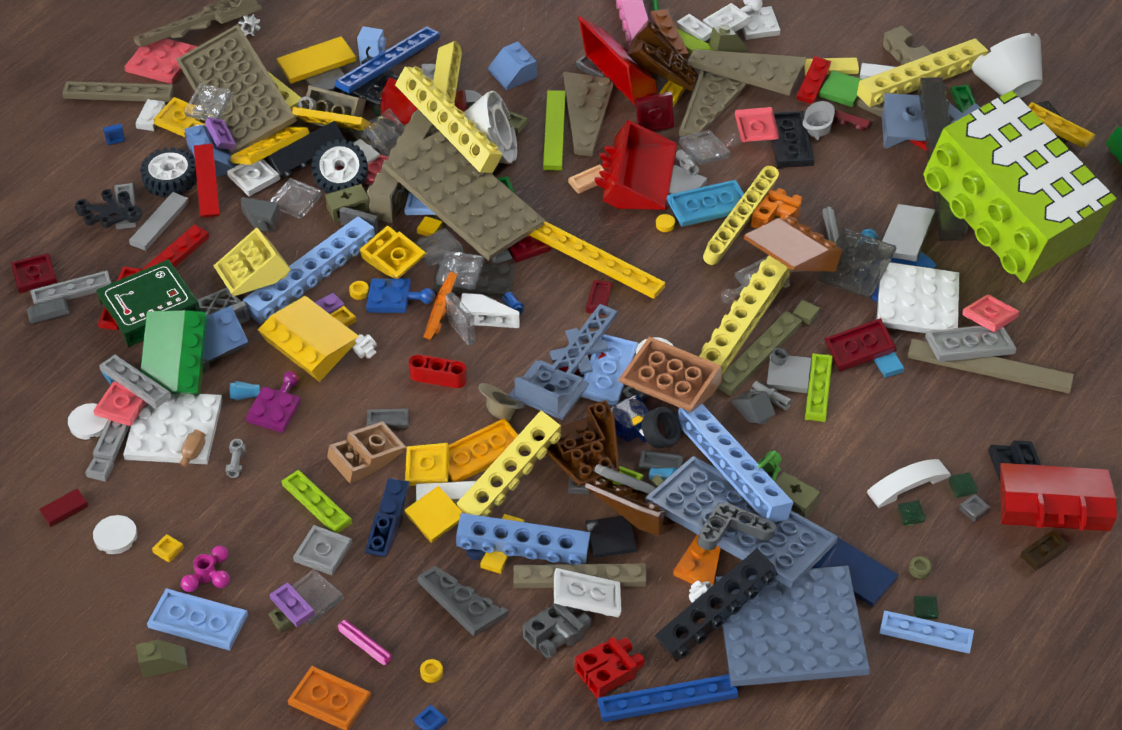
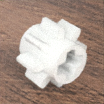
[238,14,261,36]
[352,334,377,359]
[689,580,713,603]

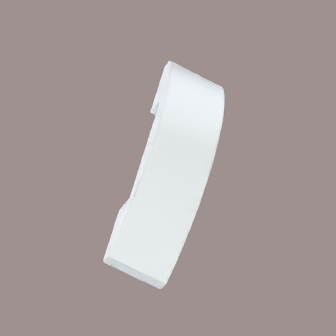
[867,459,951,508]

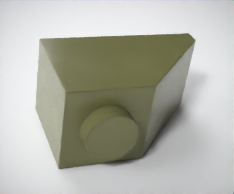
[709,24,748,52]
[136,639,188,678]

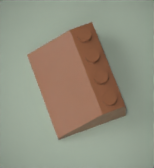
[618,336,722,412]

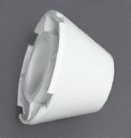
[972,33,1043,98]
[464,91,517,164]

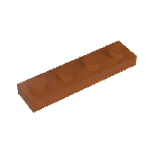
[650,9,689,59]

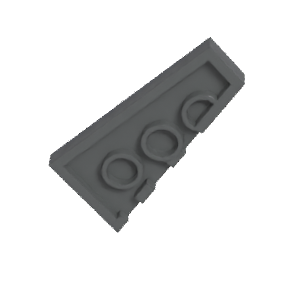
[417,566,509,636]

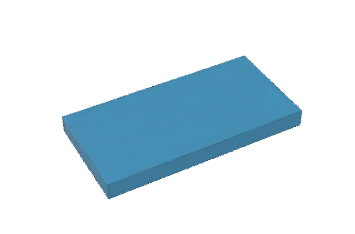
[666,180,744,227]

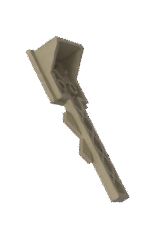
[133,0,262,47]

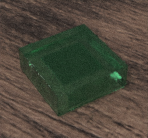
[913,596,939,619]

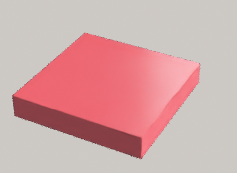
[735,107,779,142]
[962,294,1020,332]
[93,381,147,426]

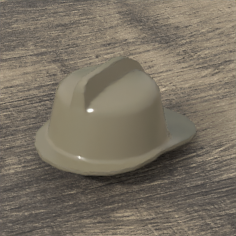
[478,383,524,421]

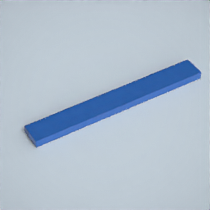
[335,26,440,93]

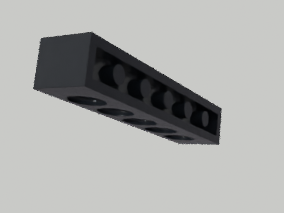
[654,548,778,662]

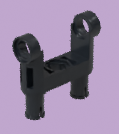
[333,56,400,110]

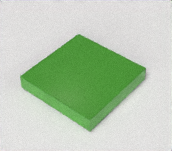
[819,70,863,107]

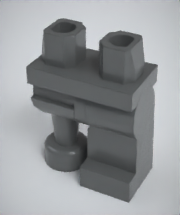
[523,603,591,659]

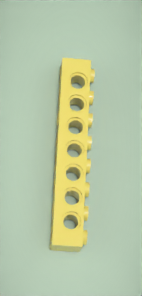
[857,39,988,107]
[395,66,503,173]
[699,255,791,374]

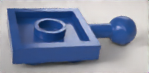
[366,278,435,313]

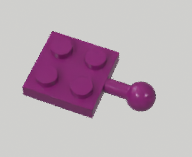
[245,370,301,433]

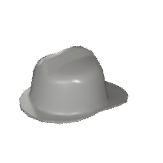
[803,101,835,140]

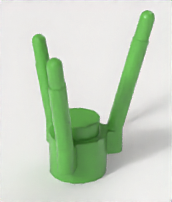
[757,451,782,482]

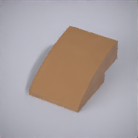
[327,421,406,484]

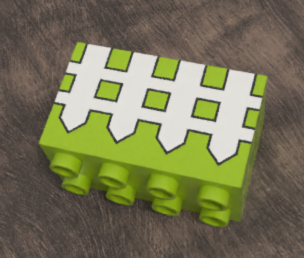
[923,90,1117,283]

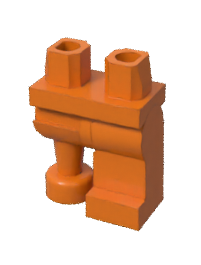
[751,188,803,229]

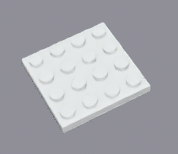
[877,261,959,333]
[123,393,223,464]

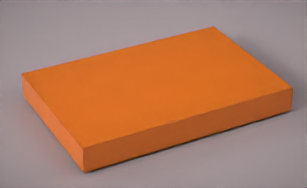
[288,666,371,730]

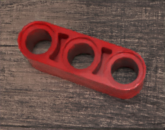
[408,354,467,388]

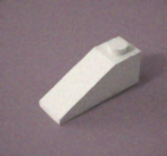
[459,293,520,328]

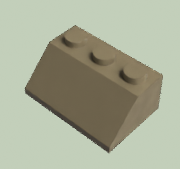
[300,85,366,133]

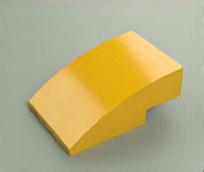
[359,226,426,279]

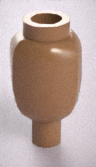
[179,429,206,467]

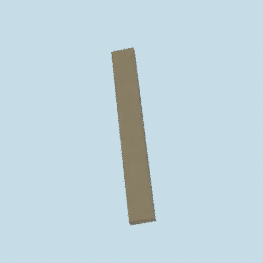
[907,339,1074,394]

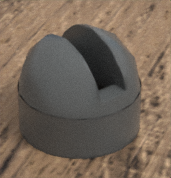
[771,348,788,366]

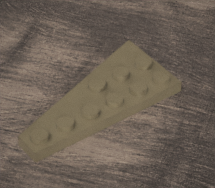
[687,49,807,96]
[679,70,748,140]
[563,72,615,157]

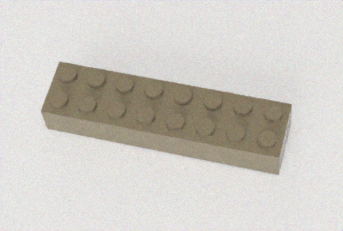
[367,108,439,224]

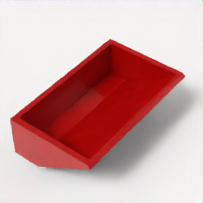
[578,16,657,105]
[594,120,677,210]
[1000,463,1117,531]

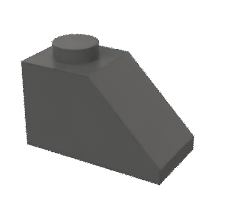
[241,197,280,232]
[730,391,775,425]

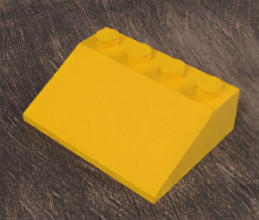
[258,296,359,382]

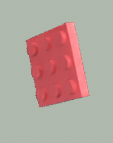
[124,38,197,84]

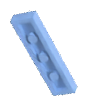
[880,610,974,654]

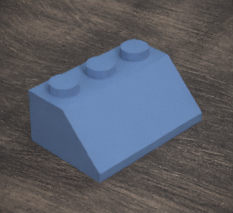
[184,124,236,177]

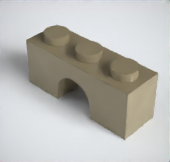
[883,26,932,65]

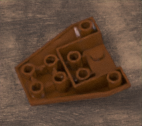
[628,20,698,91]
[534,400,620,487]
[585,477,675,536]

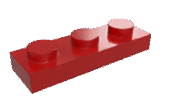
[796,56,831,104]

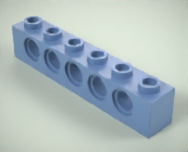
[456,513,590,564]

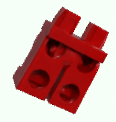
[574,637,645,699]

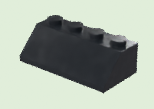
[264,121,345,177]

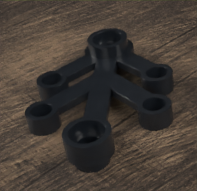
[75,189,142,228]

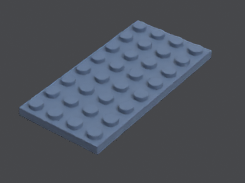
[645,456,838,588]

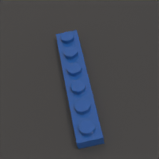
[598,674,738,722]

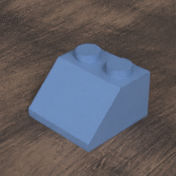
[488,42,537,90]

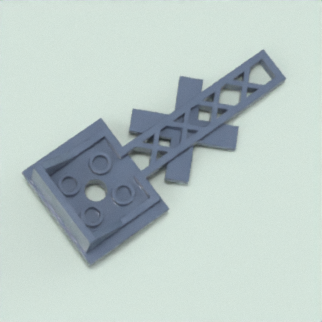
[882,93,981,148]
[509,304,617,420]

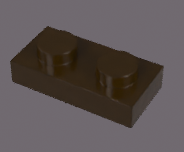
[1020,530,1068,571]

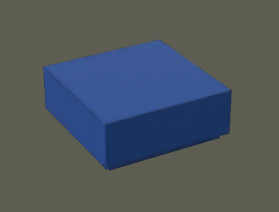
[103,124,125,145]
[414,705,447,730]

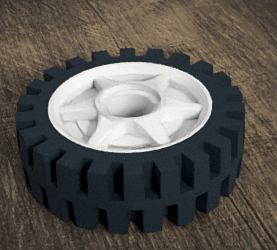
[312,139,368,193]
[140,147,197,198]

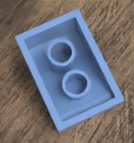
[204,306,248,365]

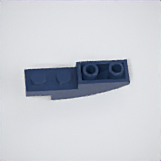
[365,478,410,557]

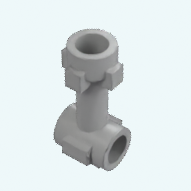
[225,439,246,478]

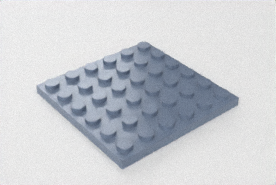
[716,566,870,687]

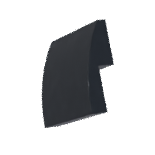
[988,440,1041,481]
[586,516,637,558]

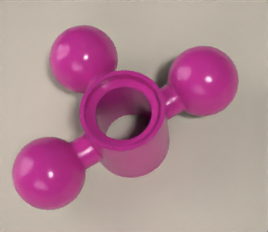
[181,545,230,592]

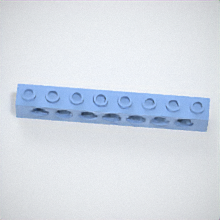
[243,216,375,324]
[677,404,793,522]

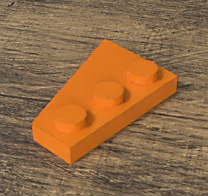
[423,271,458,340]
[673,534,721,585]

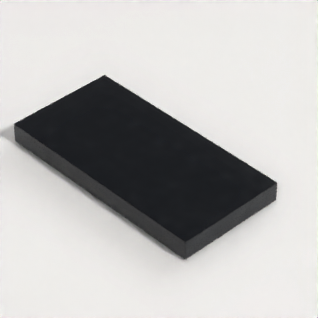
[771,111,814,168]

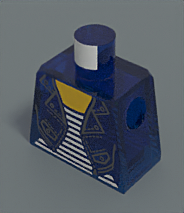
[610,393,649,442]

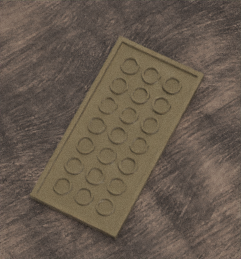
[176,24,297,155]
[384,131,545,261]

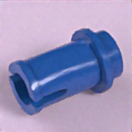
[502,292,524,315]

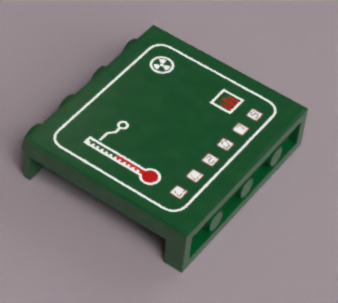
[96,259,201,347]

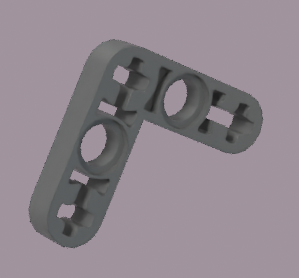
[698,503,776,550]

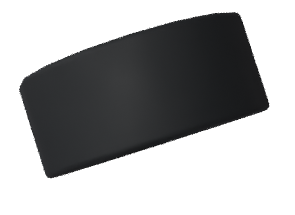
[642,407,681,449]

